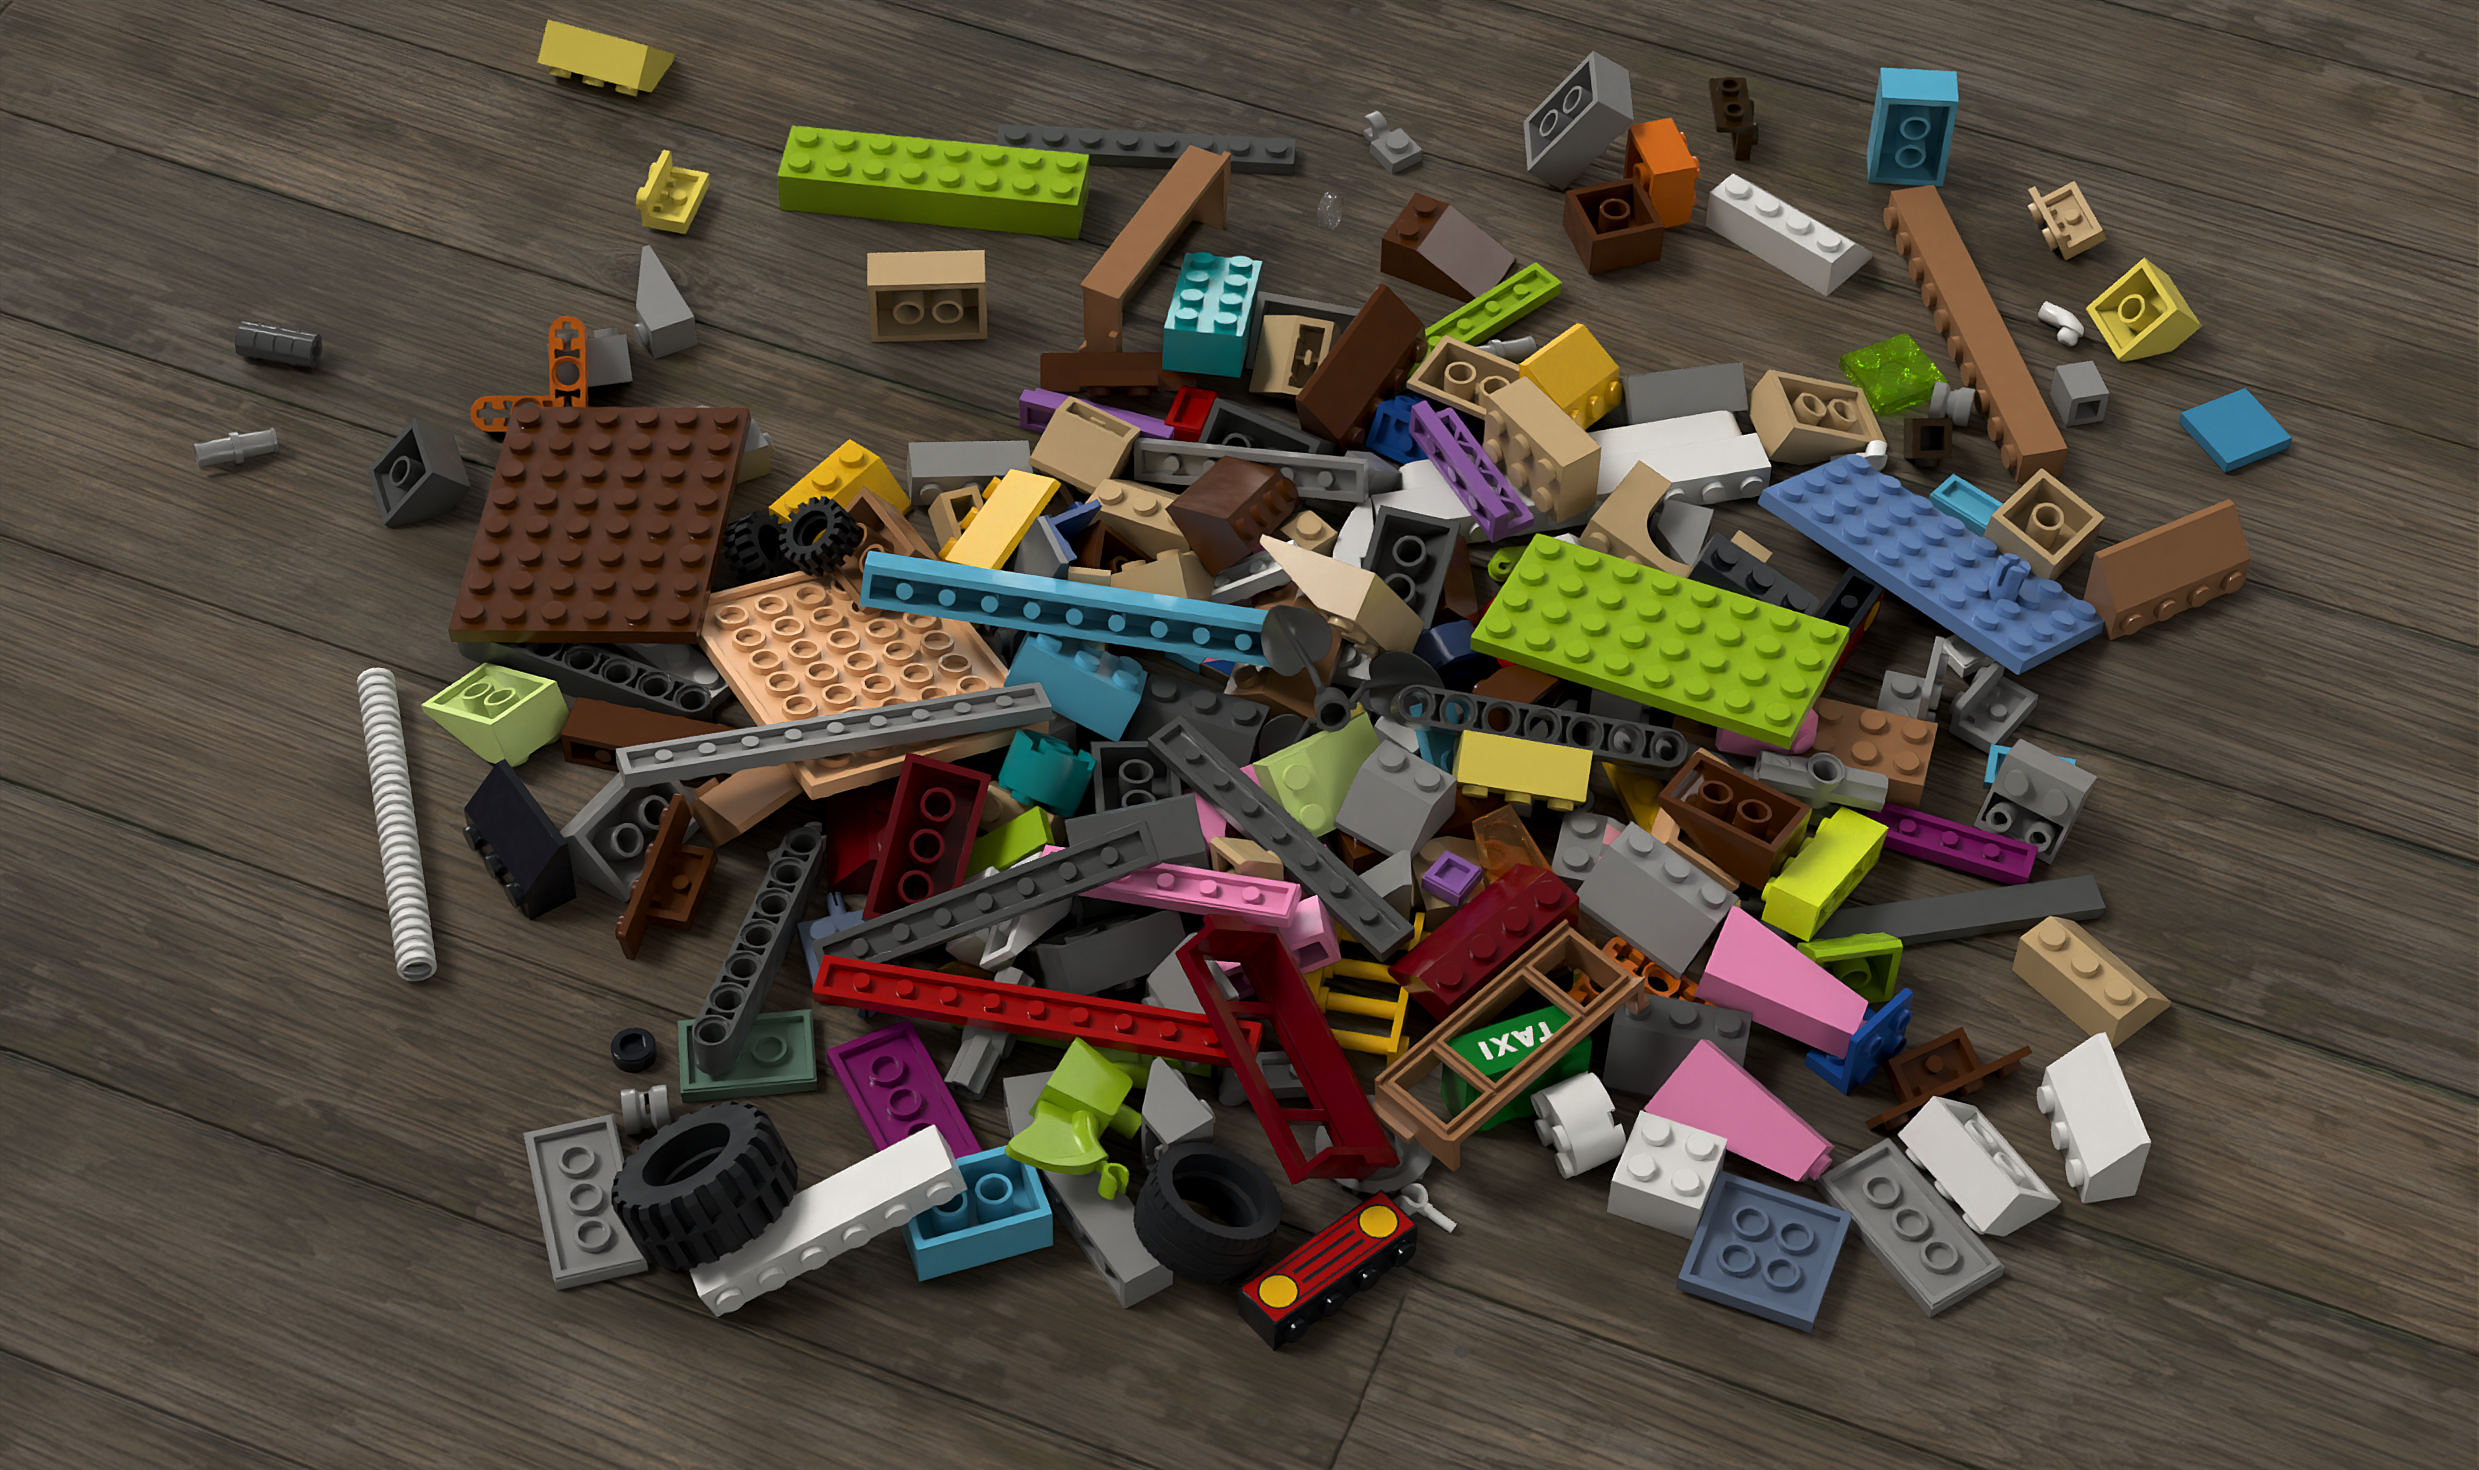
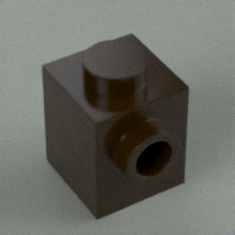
[1904,418,1952,466]

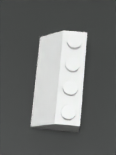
[1705,174,1873,297]

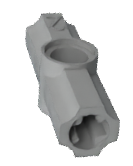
[1753,749,1888,812]
[944,966,1036,1101]

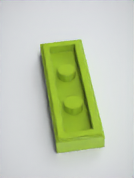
[964,806,1055,880]

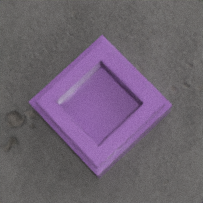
[1421,850,1483,907]

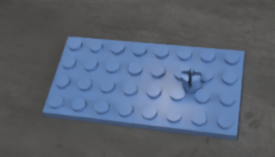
[1757,453,2105,675]

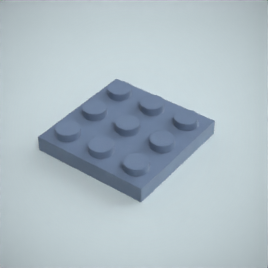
[1676,1171,1853,1333]

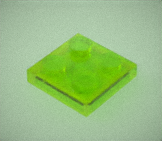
[1839,332,1948,416]

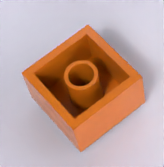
[1623,118,1700,228]

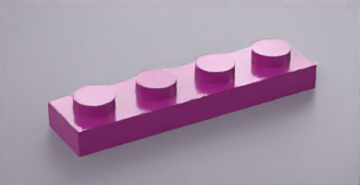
[1865,802,2039,885]

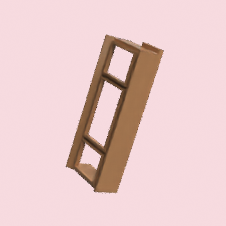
[1078,145,1231,353]
[1371,919,1650,1172]

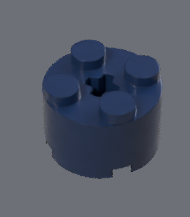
[1412,620,1501,694]

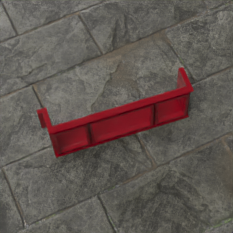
[1175,913,1400,1186]

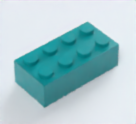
[1162,252,1262,378]

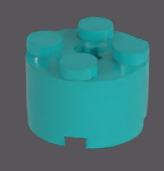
[998,729,1098,818]

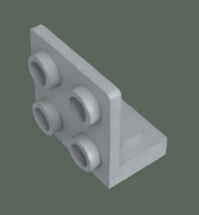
[1876,636,1949,723]

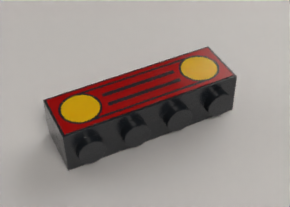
[1814,567,1886,697]
[1238,1189,1418,1351]

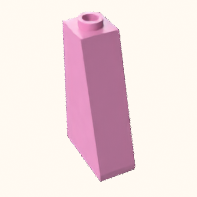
[1694,905,1869,1060]
[1644,1039,1835,1182]

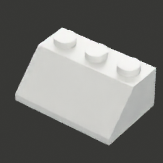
[2037,1032,2151,1204]
[1898,1096,2061,1237]

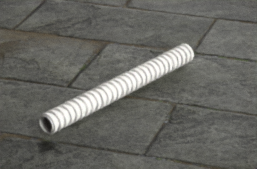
[357,668,437,981]

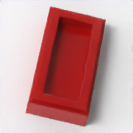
[1164,385,1219,443]

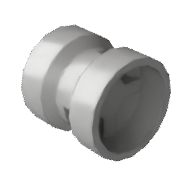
[1928,381,1975,428]
[621,1084,671,1135]

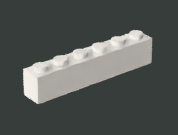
[689,1124,968,1317]

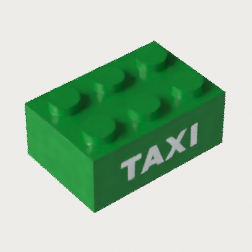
[1440,1005,1592,1131]

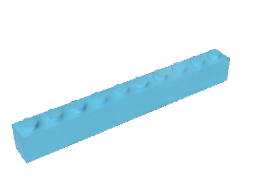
[859,551,1271,667]

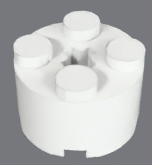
[1531,1071,1627,1179]

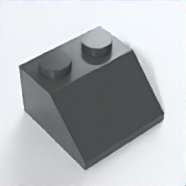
[367,417,471,528]

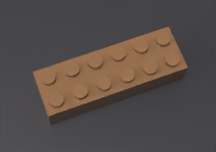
[1671,697,1938,811]

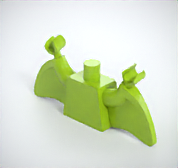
[1005,1037,1174,1200]

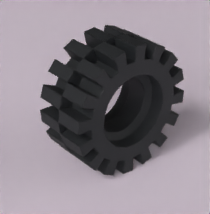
[779,496,859,577]
[723,509,796,585]

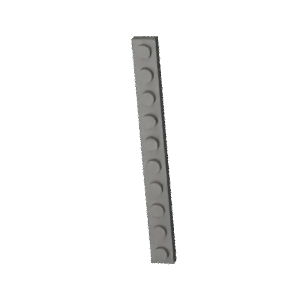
[616,682,1052,789]

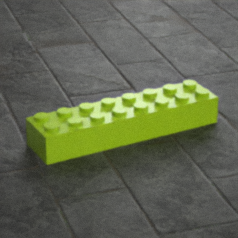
[777,126,1090,239]

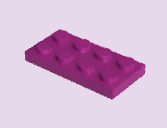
[826,1019,983,1159]

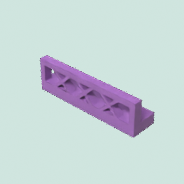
[1019,388,1176,457]
[1409,400,1535,543]

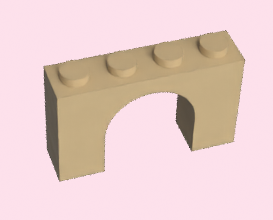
[1578,460,1773,578]

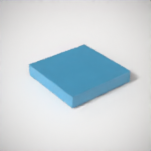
[2179,388,2292,473]

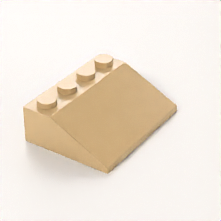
[1259,534,1425,662]

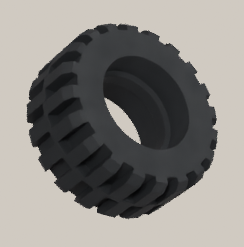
[611,1101,798,1270]

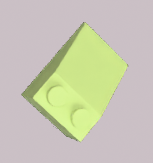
[421,662,570,767]
[1252,712,1380,838]

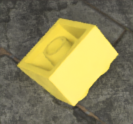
[2086,258,2202,363]

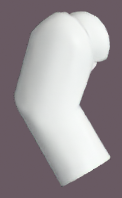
[2038,301,2084,347]

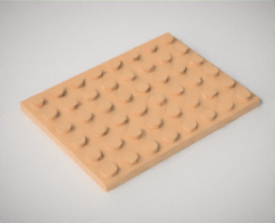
[699,571,1049,800]

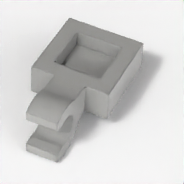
[1363,111,1423,175]

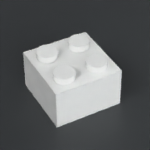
[1607,1110,1728,1240]

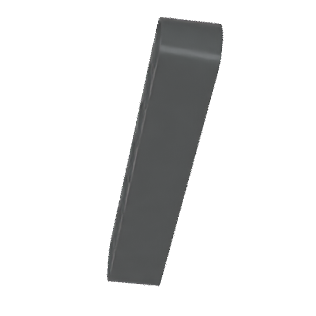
[458,642,714,724]
[1390,685,1688,771]
[692,827,825,1075]

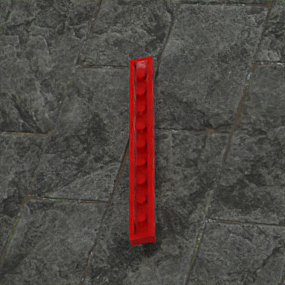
[812,955,1263,1068]

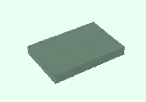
[678,1009,818,1102]

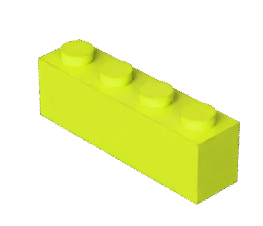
[1761,806,1889,942]

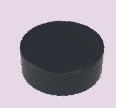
[611,1027,657,1073]

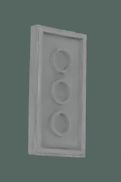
[523,1114,648,1291]
[1815,1138,2005,1318]

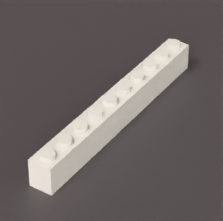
[1371,433,1772,544]

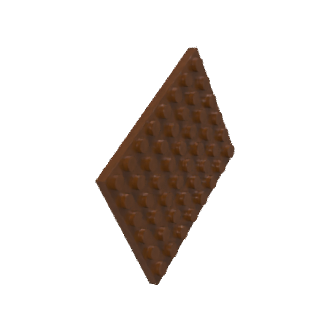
[448,407,751,644]

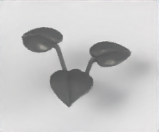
[1258,604,1445,759]

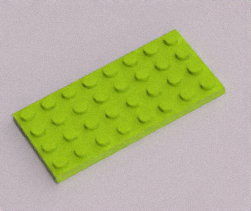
[1470,533,1850,750]

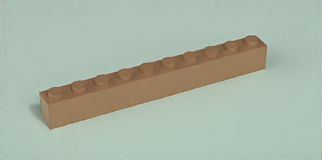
[1883,185,2068,484]

